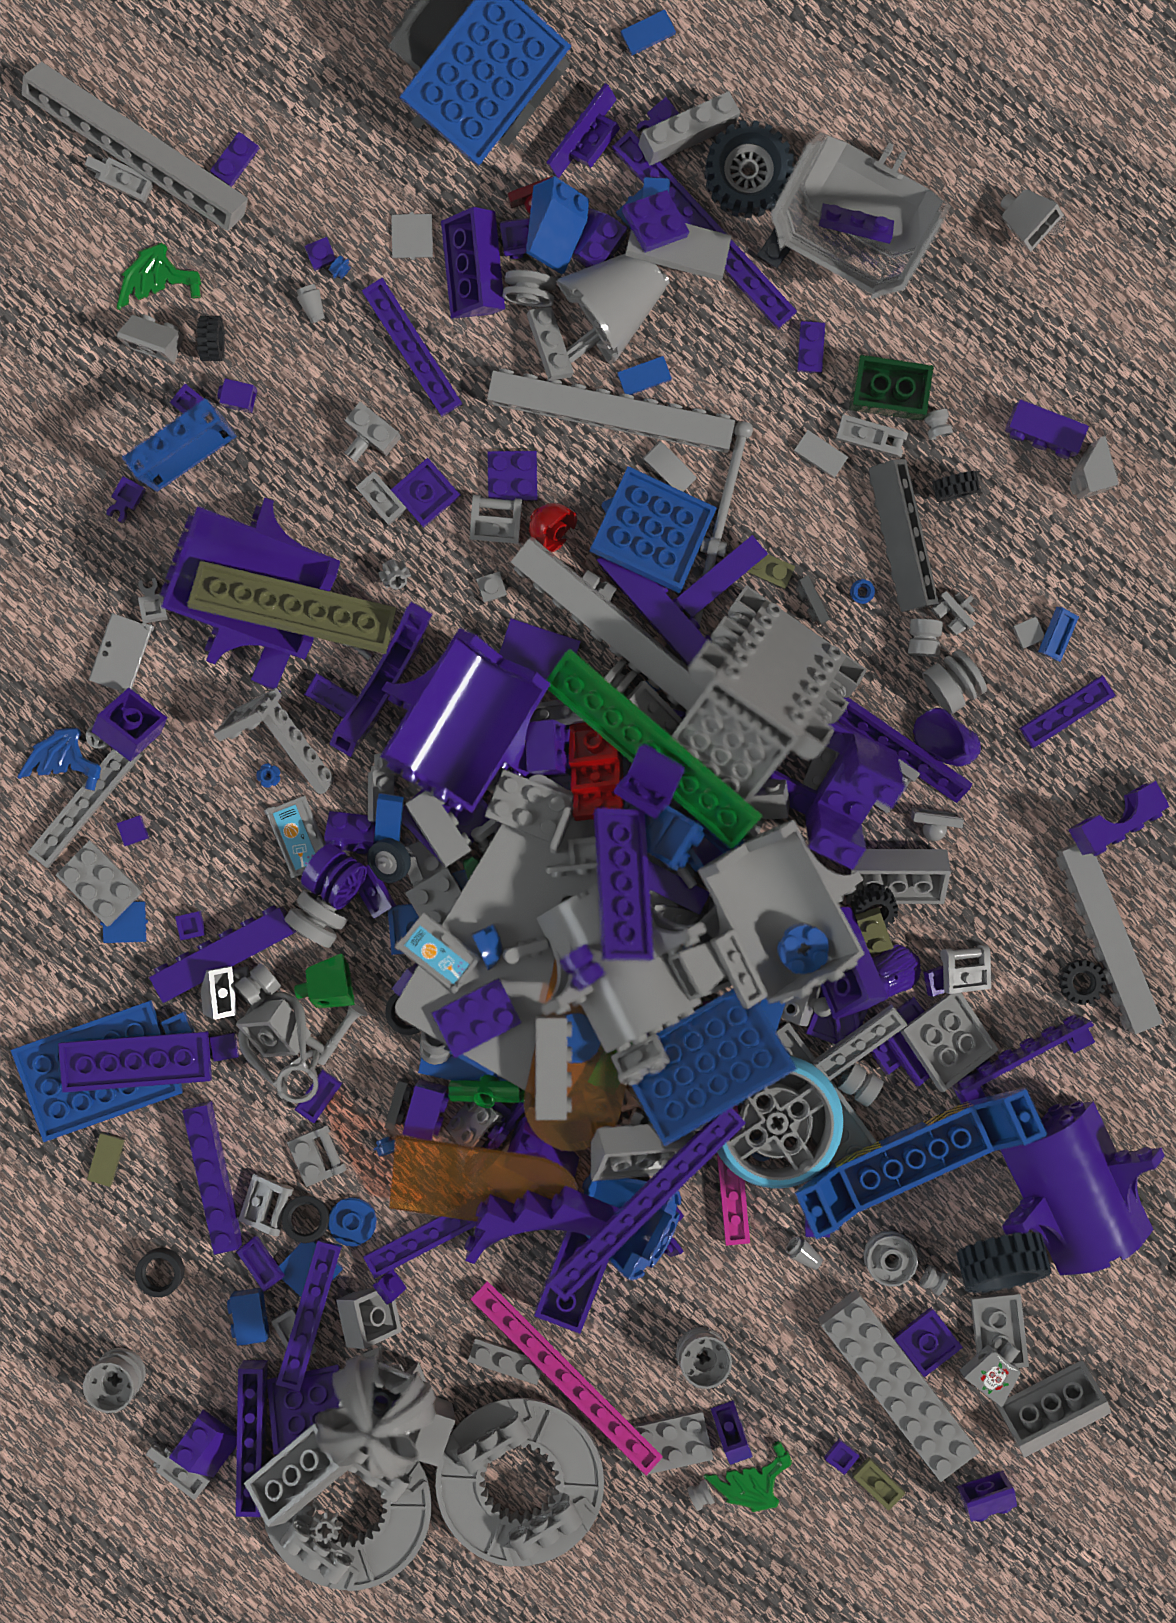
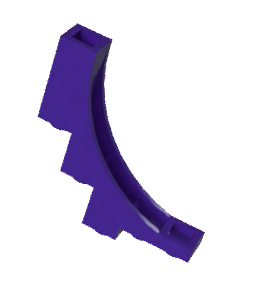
[330,602,433,757]
[464,1186,619,1264]

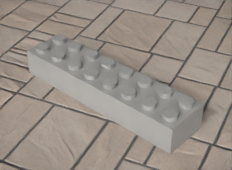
[818,1289,980,1482]

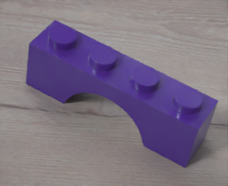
[1068,781,1170,856]

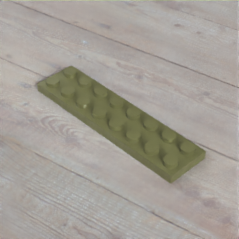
[188,561,396,654]

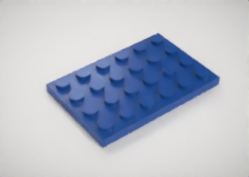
[399,0,572,167]
[632,988,797,1146]
[11,1000,184,1142]

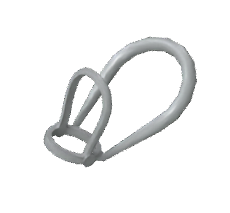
[238,992,319,1103]

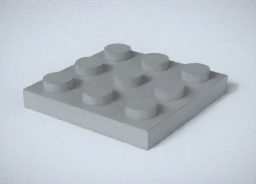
[900,993,999,1092]

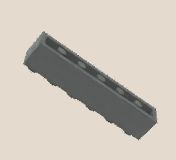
[869,459,939,612]

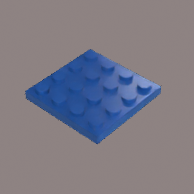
[589,466,717,593]

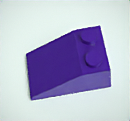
[504,1112,579,1194]

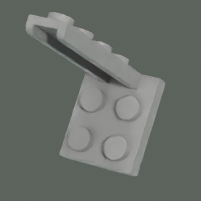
[214,688,334,794]

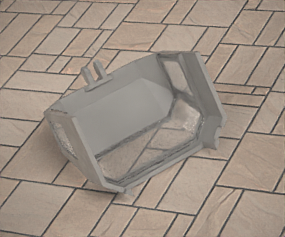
[771,132,951,300]

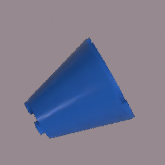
[582,1173,681,1280]

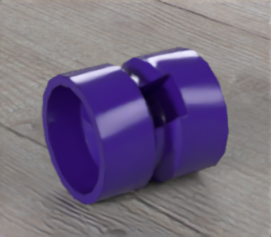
[559,943,606,992]

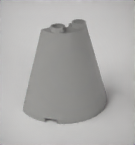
[556,253,670,364]

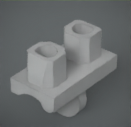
[931,591,976,636]

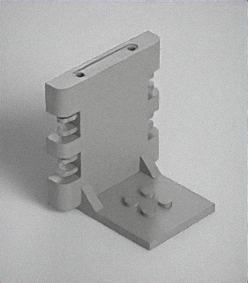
[671,585,867,803]

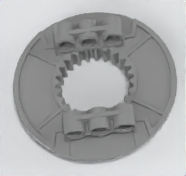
[436,1398,604,1567]
[264,1428,431,1591]

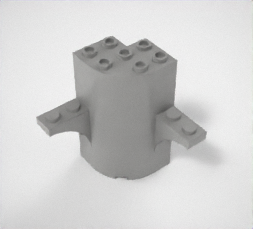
[698,820,864,1004]
[536,884,706,1053]

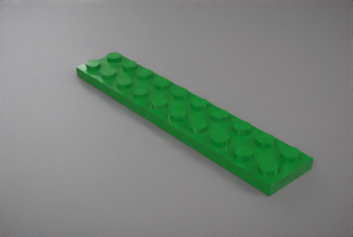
[547,649,762,849]

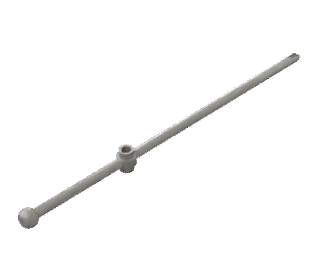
[670,421,753,710]

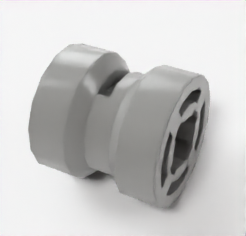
[924,409,953,440]

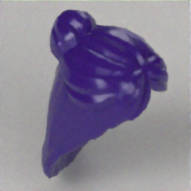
[913,708,981,767]
[872,944,921,1002]

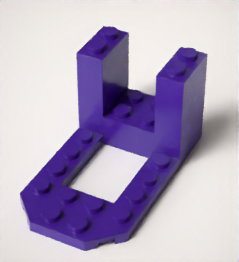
[767,722,905,869]

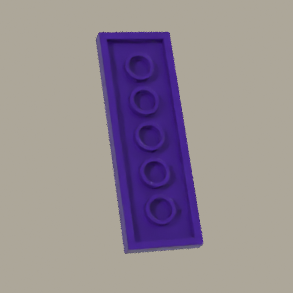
[594,808,654,961]
[58,1031,212,1093]

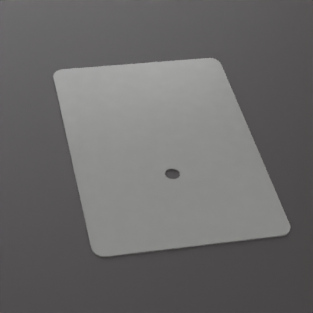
[395,774,694,1096]

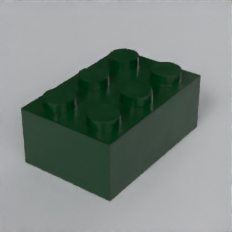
[849,355,934,421]

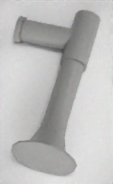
[306,1004,368,1065]

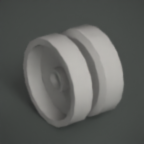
[284,889,349,948]

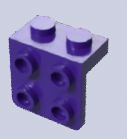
[613,744,684,819]

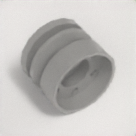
[922,649,987,715]
[676,1327,732,1389]
[83,1348,146,1413]

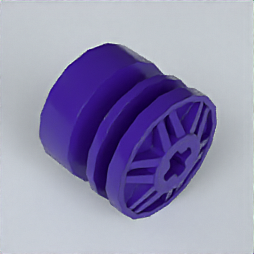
[301,843,367,910]

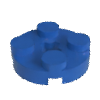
[778,923,829,974]

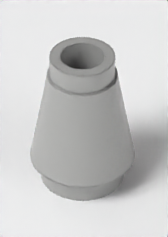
[296,284,325,324]
[786,1236,823,1270]

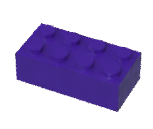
[534,1231,609,1334]

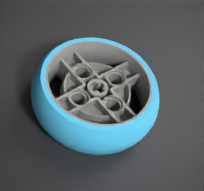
[717,1056,843,1188]

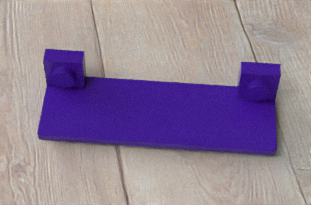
[952,1014,1095,1104]

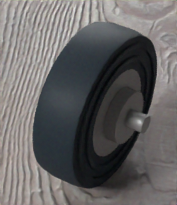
[367,838,411,883]

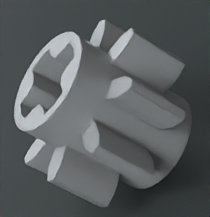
[378,559,411,590]
[310,1508,342,1544]

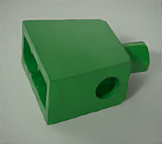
[294,953,355,1008]

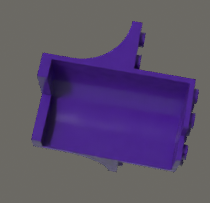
[160,497,340,664]
[380,628,550,812]
[1000,1101,1165,1276]

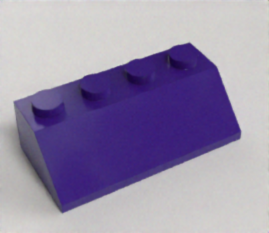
[441,207,505,319]
[820,907,888,1020]

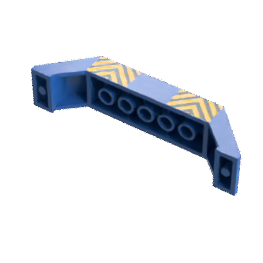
[795,1088,1047,1240]

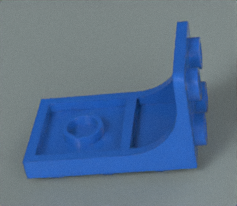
[624,801,705,871]

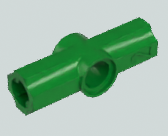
[448,1075,525,1108]

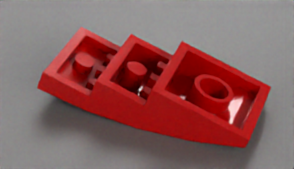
[569,722,624,821]

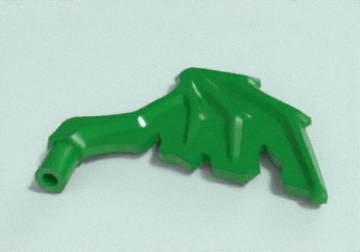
[116,243,201,310]
[704,1441,792,1512]

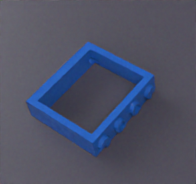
[122,399,237,492]

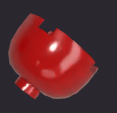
[529,502,577,553]

